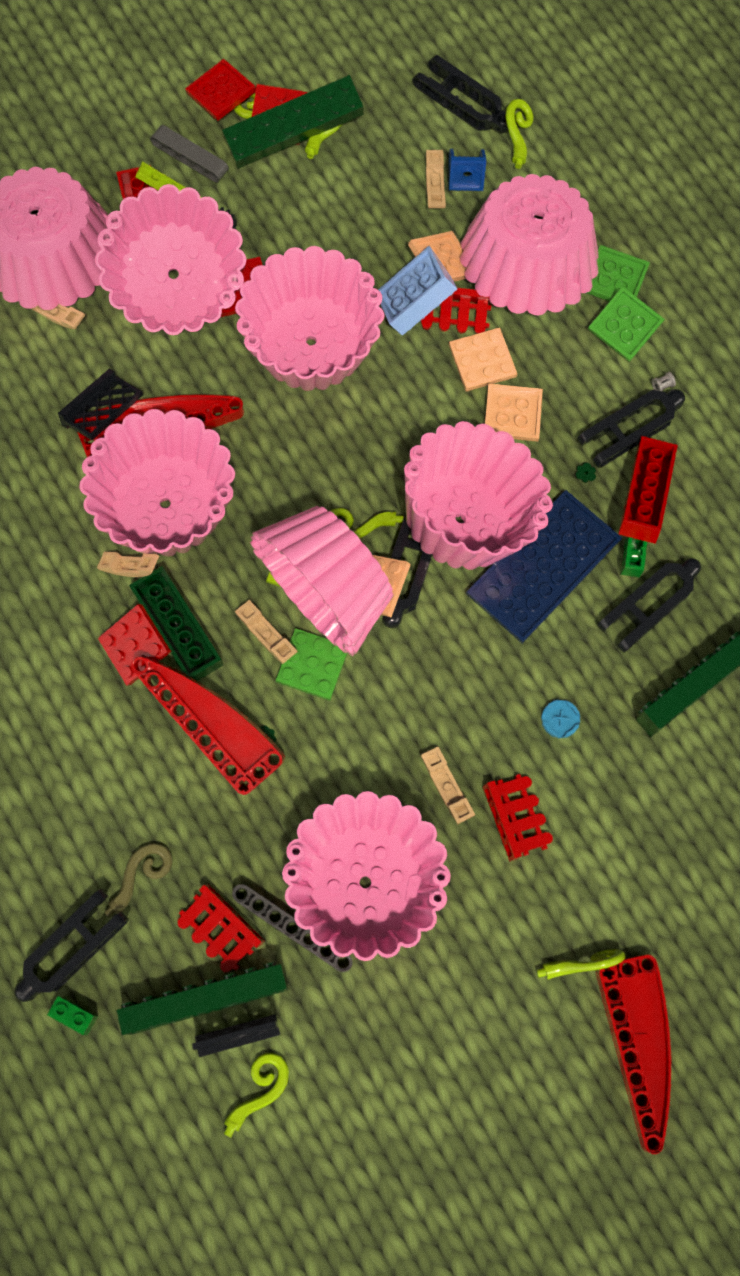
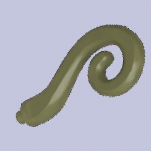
[104,843,173,918]

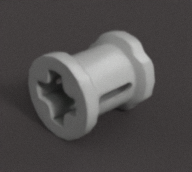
[652,372,676,391]

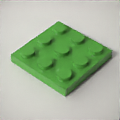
[587,245,650,301]
[588,286,665,362]
[276,628,348,701]

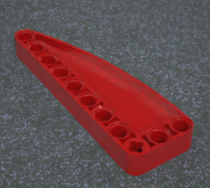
[74,395,244,457]
[131,656,285,795]
[596,955,671,1154]

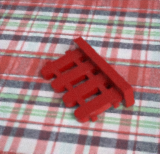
[420,288,491,334]
[482,774,553,862]
[177,884,265,972]

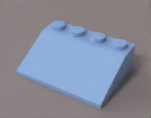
[378,246,457,335]

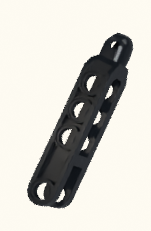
[412,55,509,133]
[577,389,685,468]
[382,514,433,628]
[597,558,701,653]
[14,889,129,1002]

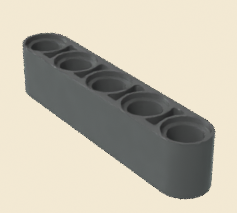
[150,125,229,183]

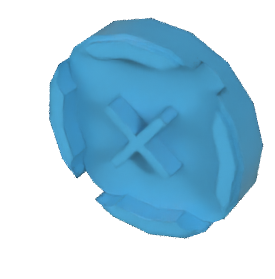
[541,700,580,739]

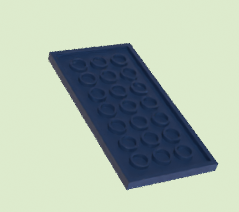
[466,490,622,644]

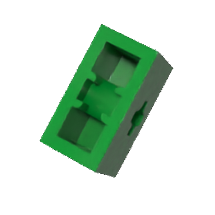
[621,537,647,578]
[47,996,98,1035]

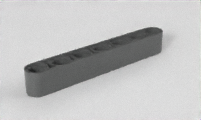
[232,884,352,973]

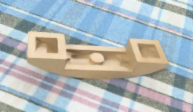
[426,150,446,208]
[31,304,85,329]
[97,552,159,577]
[235,600,298,664]
[421,747,475,824]

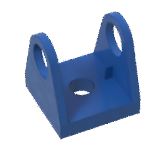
[449,148,486,191]

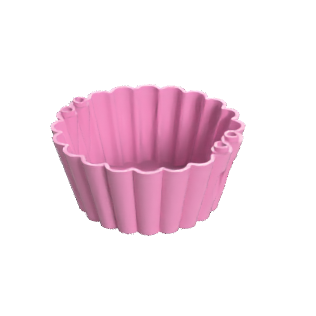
[0,167,108,310]
[460,174,599,315]
[95,184,246,335]
[235,246,384,391]
[79,409,235,557]
[404,421,553,570]
[250,506,394,656]
[282,791,451,961]

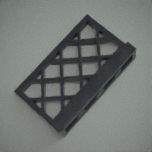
[58,369,143,440]
[192,1014,281,1057]

